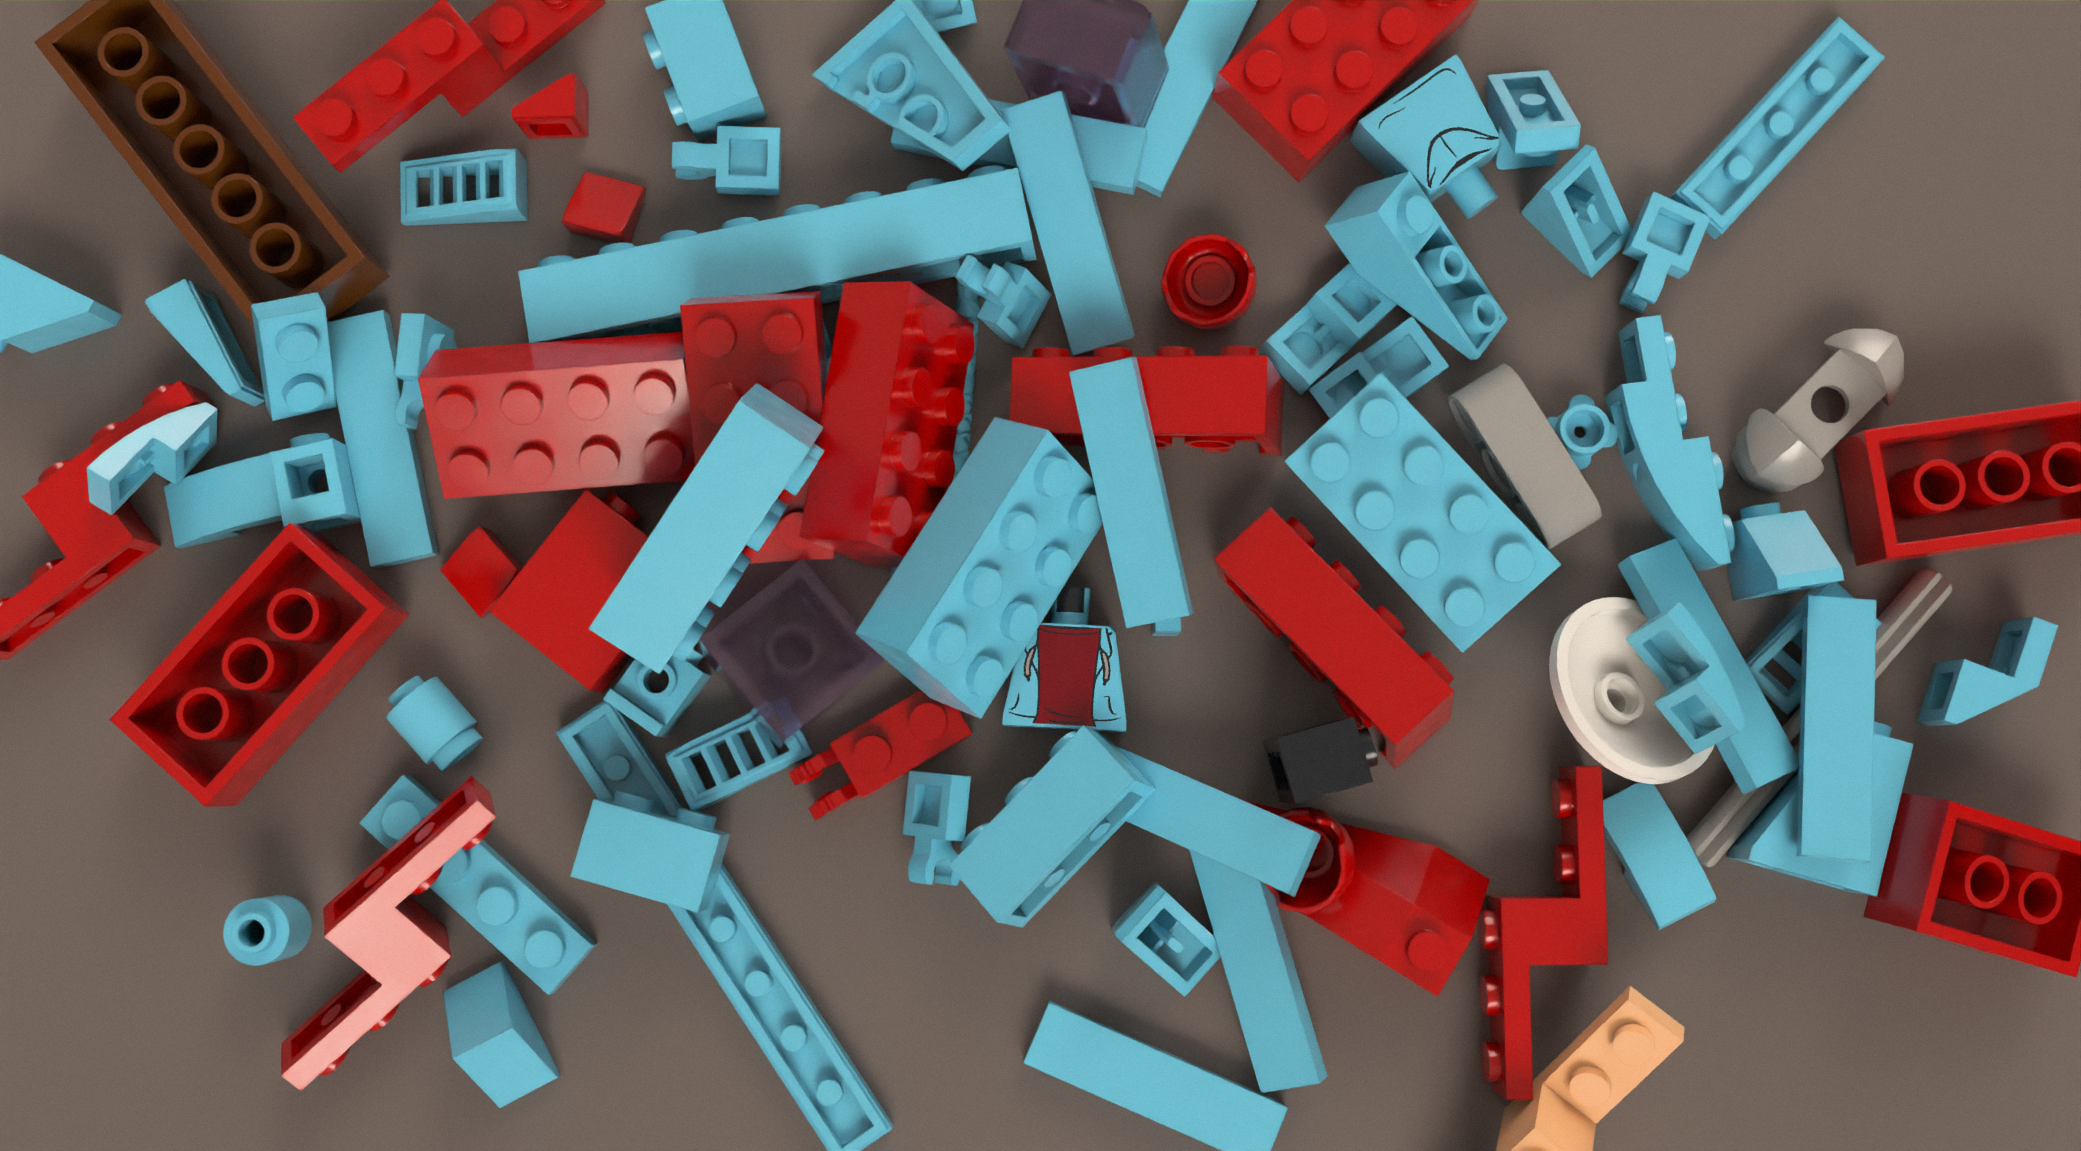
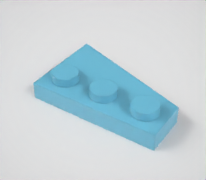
[812,0,1012,171]

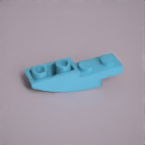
[1604,315,1735,571]

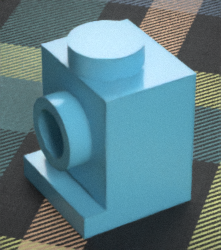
[269,433,361,532]
[603,648,712,738]

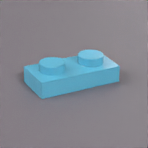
[251,292,337,421]

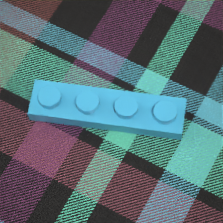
[359,775,598,995]

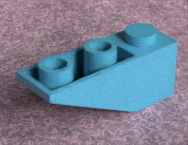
[1324,171,1508,360]

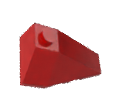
[1243,800,1490,997]

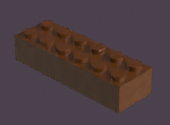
[34,0,390,326]

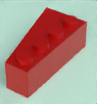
[1009,346,1284,456]
[1214,507,1454,769]

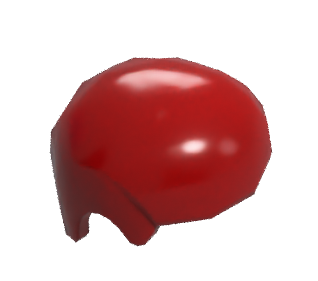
[1161,233,1257,330]
[1264,807,1357,914]

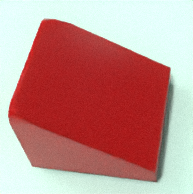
[511,73,589,139]
[561,172,647,244]
[440,525,523,618]

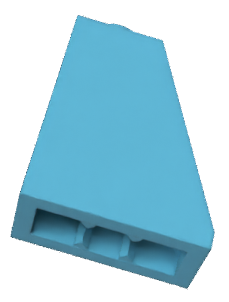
[1727,721,1913,896]

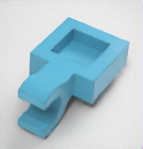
[672,126,782,196]
[1619,191,1711,314]
[955,254,1052,349]
[394,313,457,429]
[902,771,971,886]

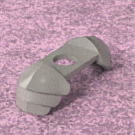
[1731,328,1904,493]

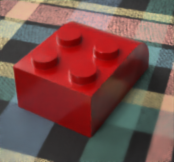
[1863,792,2081,978]

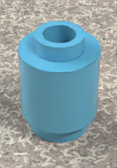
[386,675,483,772]
[223,895,312,966]

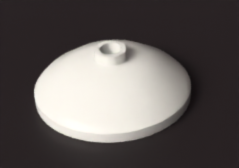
[1549,597,1714,784]

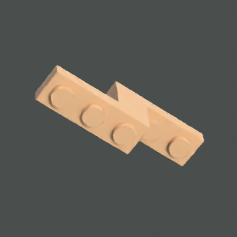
[1496,986,1685,1151]

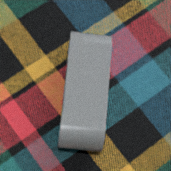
[1447,364,1602,551]

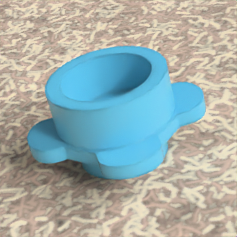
[1547,395,1618,470]

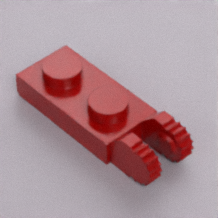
[788,690,973,821]

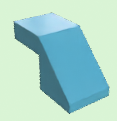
[1916,617,2058,726]

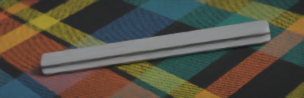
[1686,568,1952,867]

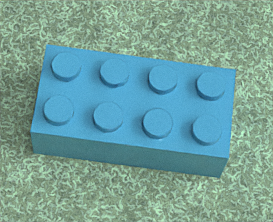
[1284,373,1562,653]
[589,382,825,674]
[855,417,1103,719]

